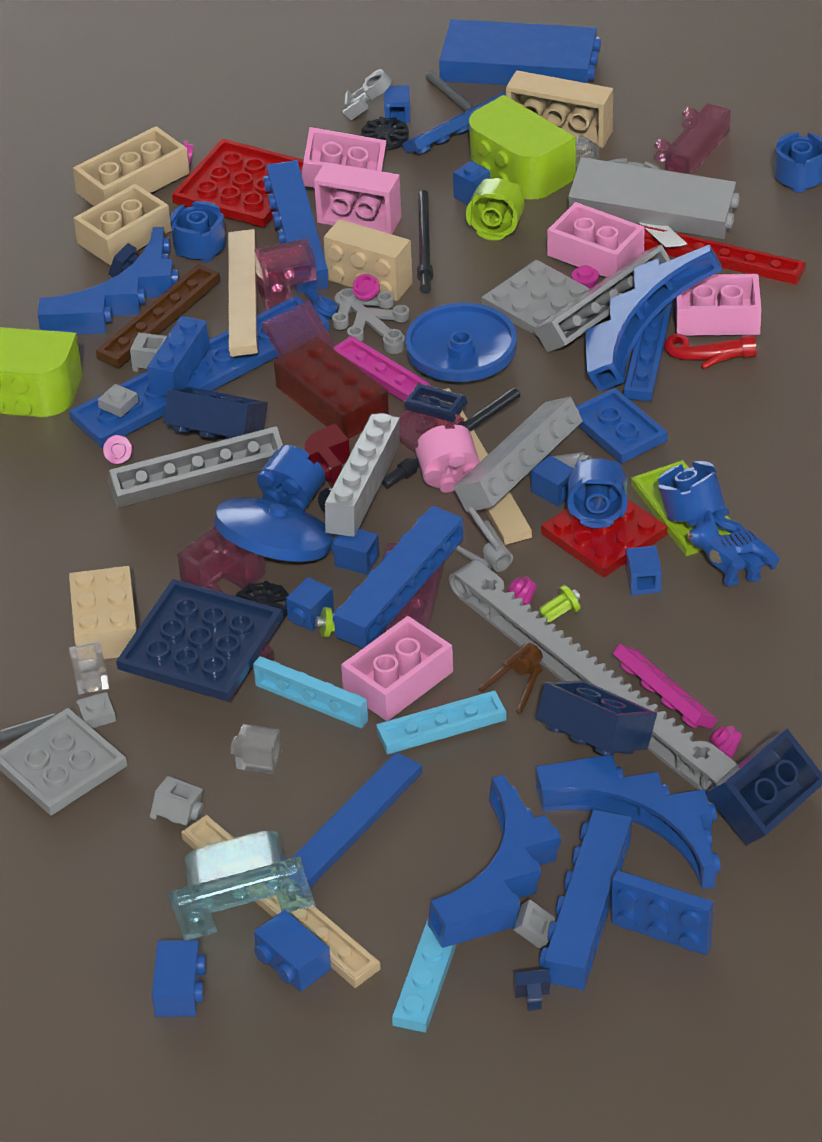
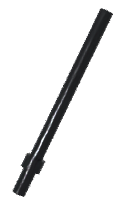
[417,190,433,293]
[382,388,520,489]

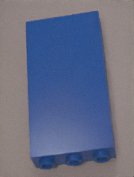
[439,19,601,85]

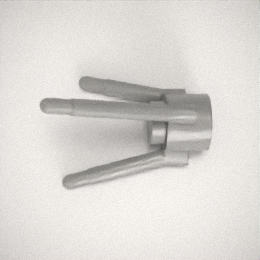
[455,507,513,572]

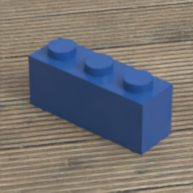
[147,316,210,396]

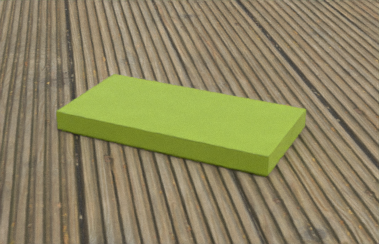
[631,460,731,557]

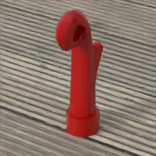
[664,333,757,370]

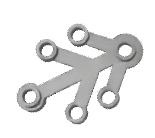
[332,288,409,354]

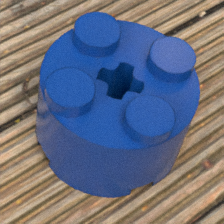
[774,132,822,193]
[170,201,226,262]
[257,445,325,510]
[568,459,628,528]
[658,461,726,526]

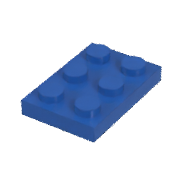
[576,388,668,464]
[612,870,714,956]

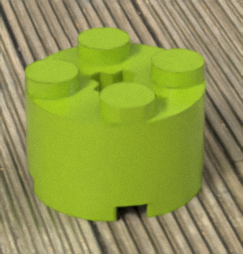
[466,178,525,240]

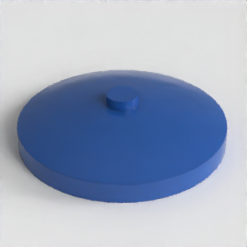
[405,303,517,382]
[214,497,333,562]

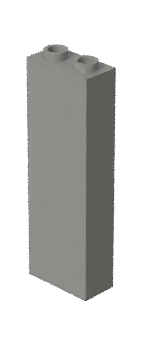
[568,157,740,239]

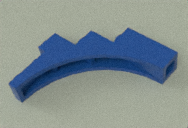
[38,227,179,335]
[585,244,722,392]
[536,755,720,889]
[428,775,561,948]

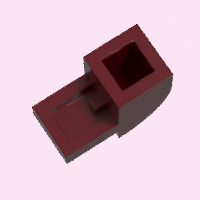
[305,423,350,488]

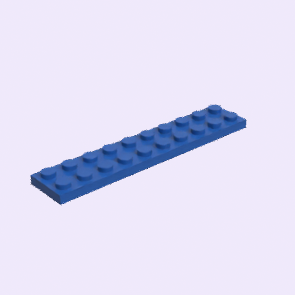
[69,296,329,448]

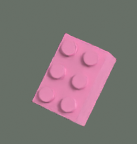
[301,127,386,188]
[314,162,402,234]
[547,202,645,278]
[675,274,761,336]
[341,616,453,721]

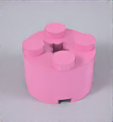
[415,425,480,493]

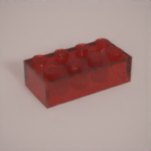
[274,337,389,439]

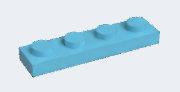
[253,656,368,729]
[376,690,507,755]
[392,919,457,1033]

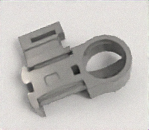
[343,69,392,120]

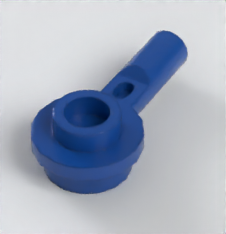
[304,287,339,320]

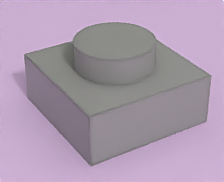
[98,384,139,417]
[76,692,116,728]
[514,899,555,948]

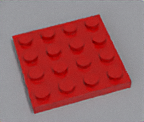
[172,138,304,227]

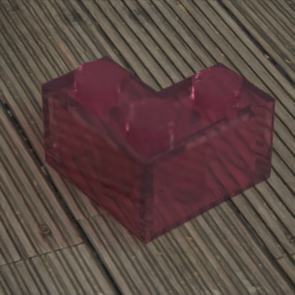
[254,238,317,310]
[177,526,265,589]

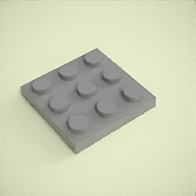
[481,259,590,337]
[0,708,127,816]

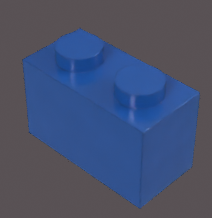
[254,910,331,992]
[152,941,207,1017]

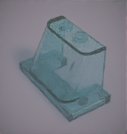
[168,830,315,940]

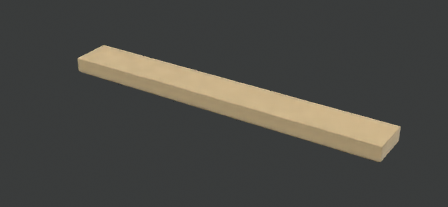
[228,229,258,357]
[423,388,532,545]
[181,815,381,988]

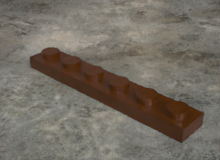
[96,264,220,368]

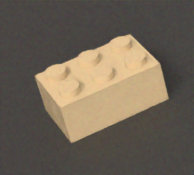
[74,184,172,266]
[324,219,413,301]
[69,566,137,662]

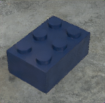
[163,387,268,440]
[535,680,657,756]
[706,729,822,845]

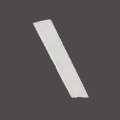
[639,222,687,247]

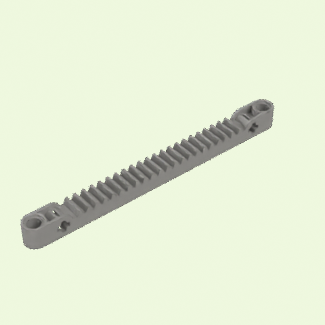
[448,560,738,799]

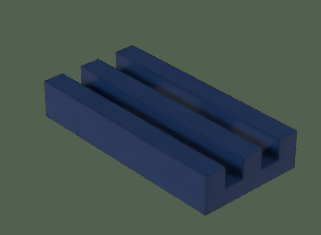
[404,383,468,423]

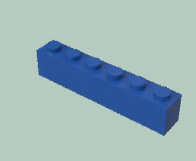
[263,160,329,293]
[333,506,464,648]
[539,810,632,990]

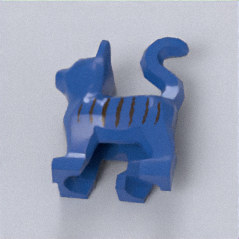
[688,508,780,586]

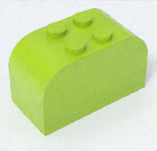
[469,95,576,200]
[0,327,83,417]

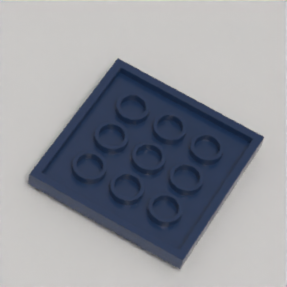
[116,579,283,702]

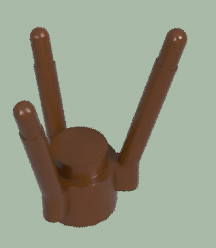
[478,642,543,714]

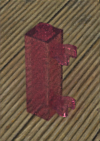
[654,103,731,175]

